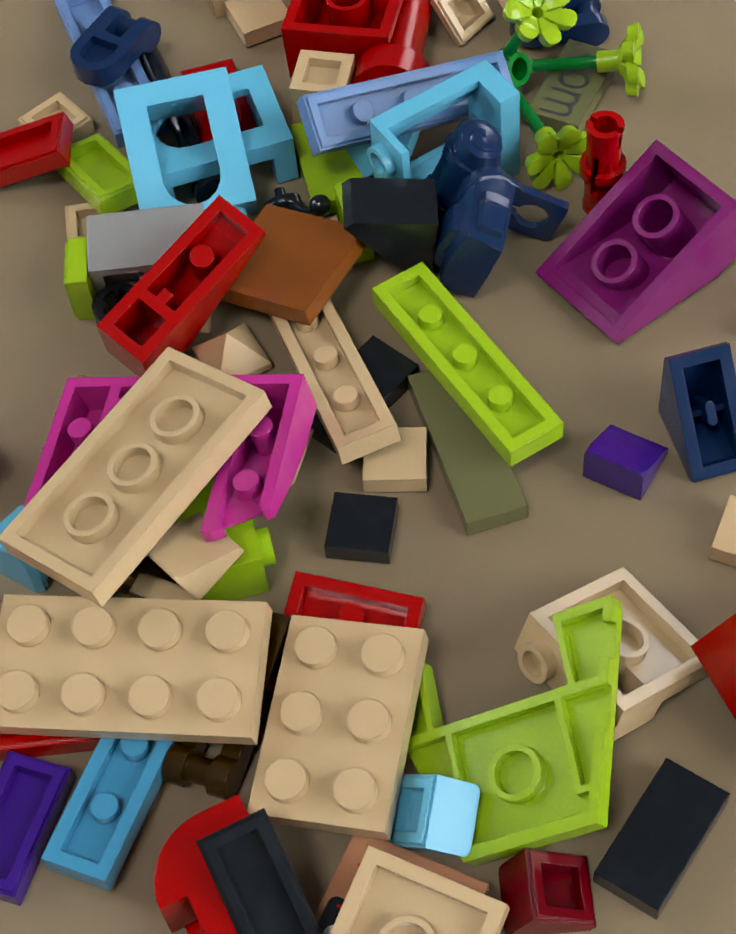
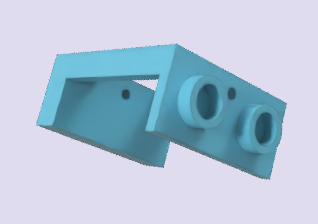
[367,59,520,179]
[150,65,299,199]
[113,67,257,217]

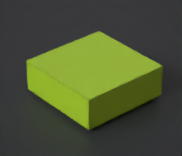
[64,236,97,320]

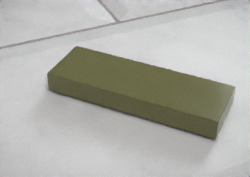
[407,370,528,536]

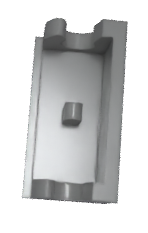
[86,203,204,293]

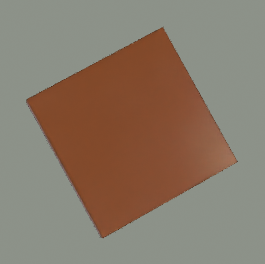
[221,204,367,326]

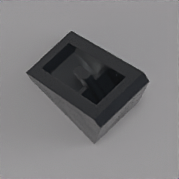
[342,178,439,272]

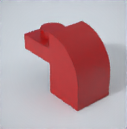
[154,794,248,934]

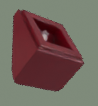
[498,848,596,934]

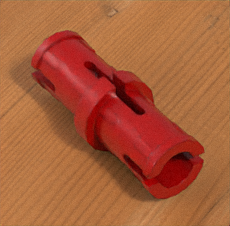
[579,110,627,215]

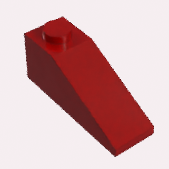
[96,195,266,377]

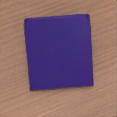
[583,425,668,501]

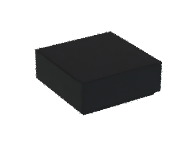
[324,492,399,564]

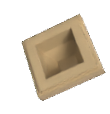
[430,0,495,47]
[192,322,272,375]

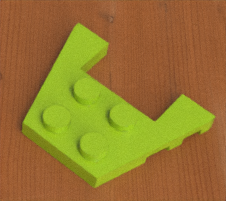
[407,594,623,866]

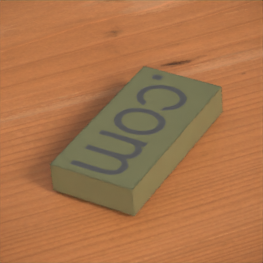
[526,39,615,134]

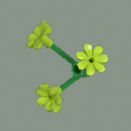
[498,0,646,191]

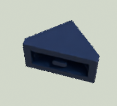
[658,342,736,483]

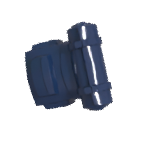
[425,118,569,298]

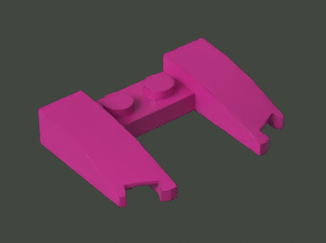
[24,374,317,542]

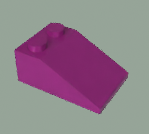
[535,139,736,344]

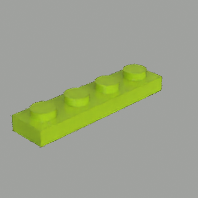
[372,262,564,467]

